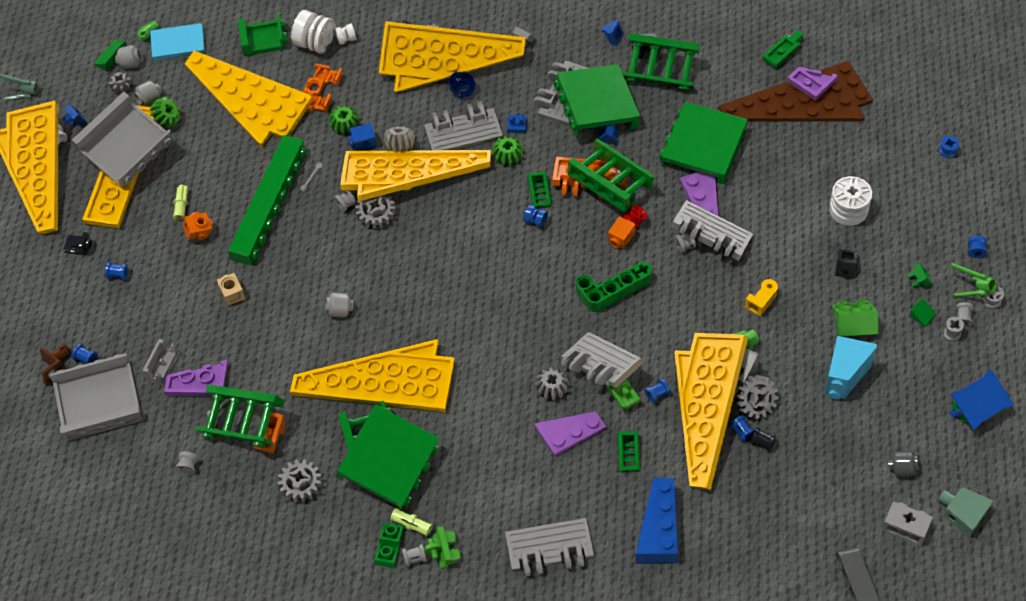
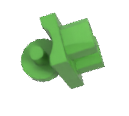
[604,379,640,410]
[424,526,460,570]

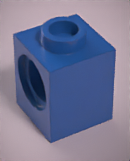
[348,123,377,151]

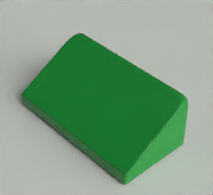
[93,40,127,71]

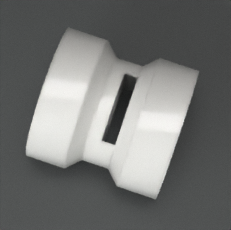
[334,24,356,45]

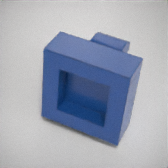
[601,21,624,46]
[62,104,87,127]
[507,114,527,133]
[598,124,620,143]

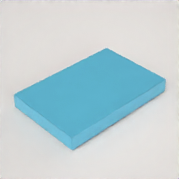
[150,23,205,60]

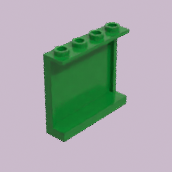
[554,64,640,137]
[659,102,748,185]
[335,404,440,511]

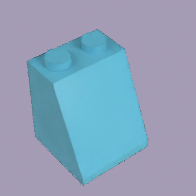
[825,336,877,400]

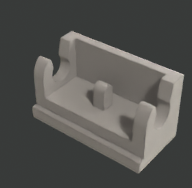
[142,339,180,385]

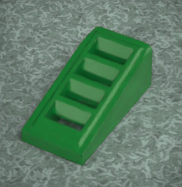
[527,171,551,208]
[617,431,640,472]

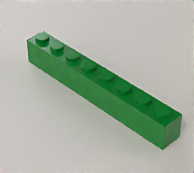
[228,135,307,265]

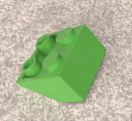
[832,300,878,336]

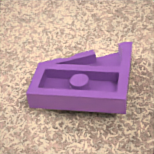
[787,67,838,101]

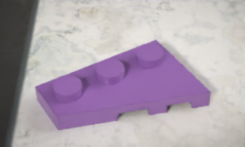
[680,172,718,216]
[164,360,228,397]
[534,411,606,457]

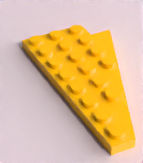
[379,21,526,93]
[185,51,313,147]
[0,101,58,235]
[340,150,491,201]
[675,333,748,490]
[290,340,455,412]

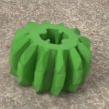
[149,97,181,129]
[329,105,360,136]
[492,135,523,167]

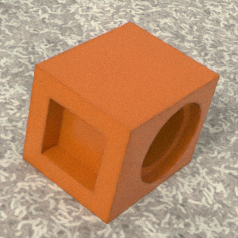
[608,216,635,249]

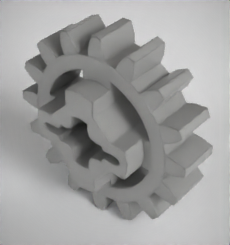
[355,195,396,229]
[736,375,778,419]
[278,459,322,503]

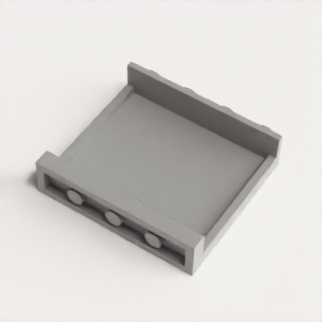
[72,92,173,188]
[49,353,142,442]

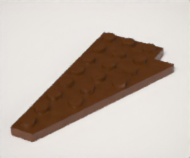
[719,61,873,122]

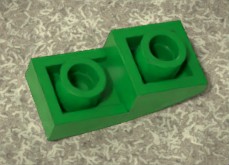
[374,523,404,568]

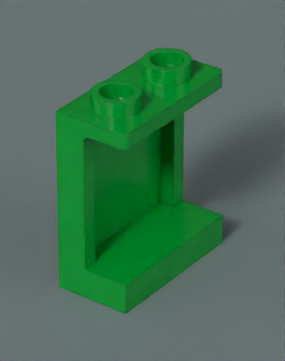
[238,13,288,56]

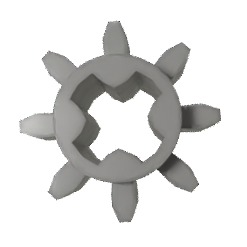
[109,72,132,94]

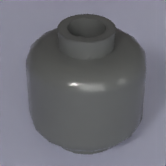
[889,450,920,478]

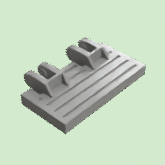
[534,61,588,126]
[424,101,503,150]
[671,200,753,261]
[561,332,643,389]
[505,518,594,576]

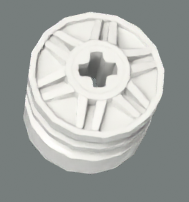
[291,10,335,54]
[829,176,872,226]

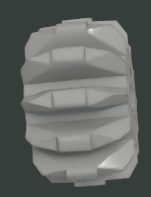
[384,126,415,152]
[535,367,569,401]

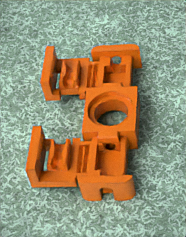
[303,64,343,112]

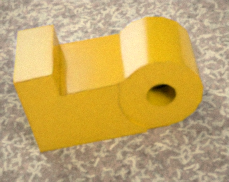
[745,279,778,316]

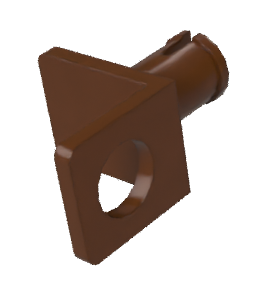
[40,344,71,385]

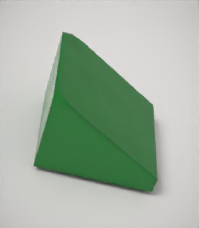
[909,298,936,327]

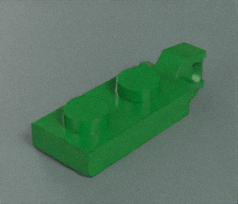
[762,30,804,69]

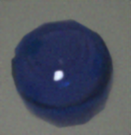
[448,71,476,98]

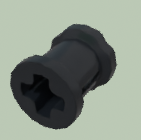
[750,427,776,452]

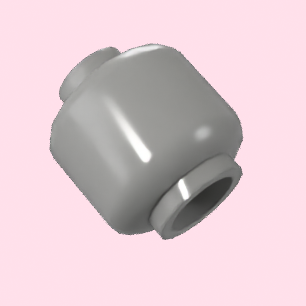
[115,45,143,69]
[134,81,162,107]
[325,293,353,318]

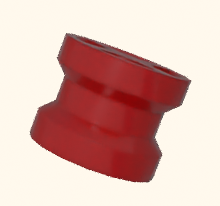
[624,205,647,229]

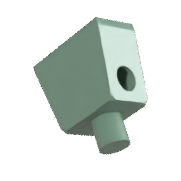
[939,488,993,538]

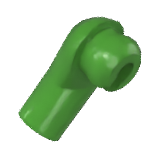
[138,20,160,41]

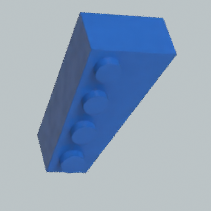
[635,478,678,564]

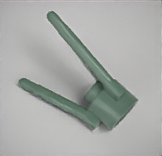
[0,74,38,100]

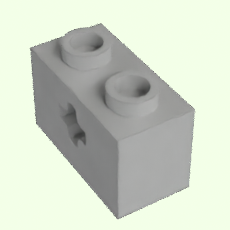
[882,501,933,545]

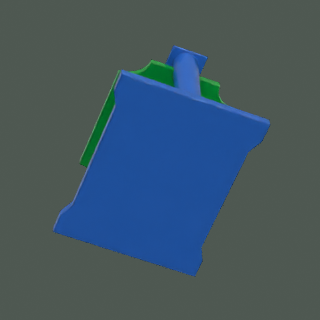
[949,369,1014,430]

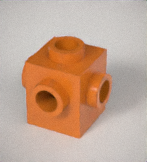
[182,212,213,241]

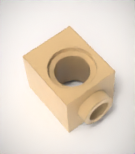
[217,273,245,306]

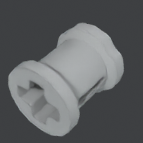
[956,302,974,327]
[944,317,964,341]
[402,544,427,567]

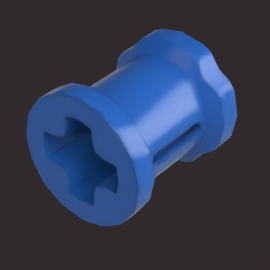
[105,262,129,280]
[71,344,98,364]
[644,379,671,404]
[730,415,755,442]

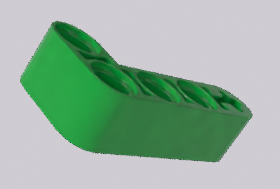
[576,262,652,312]

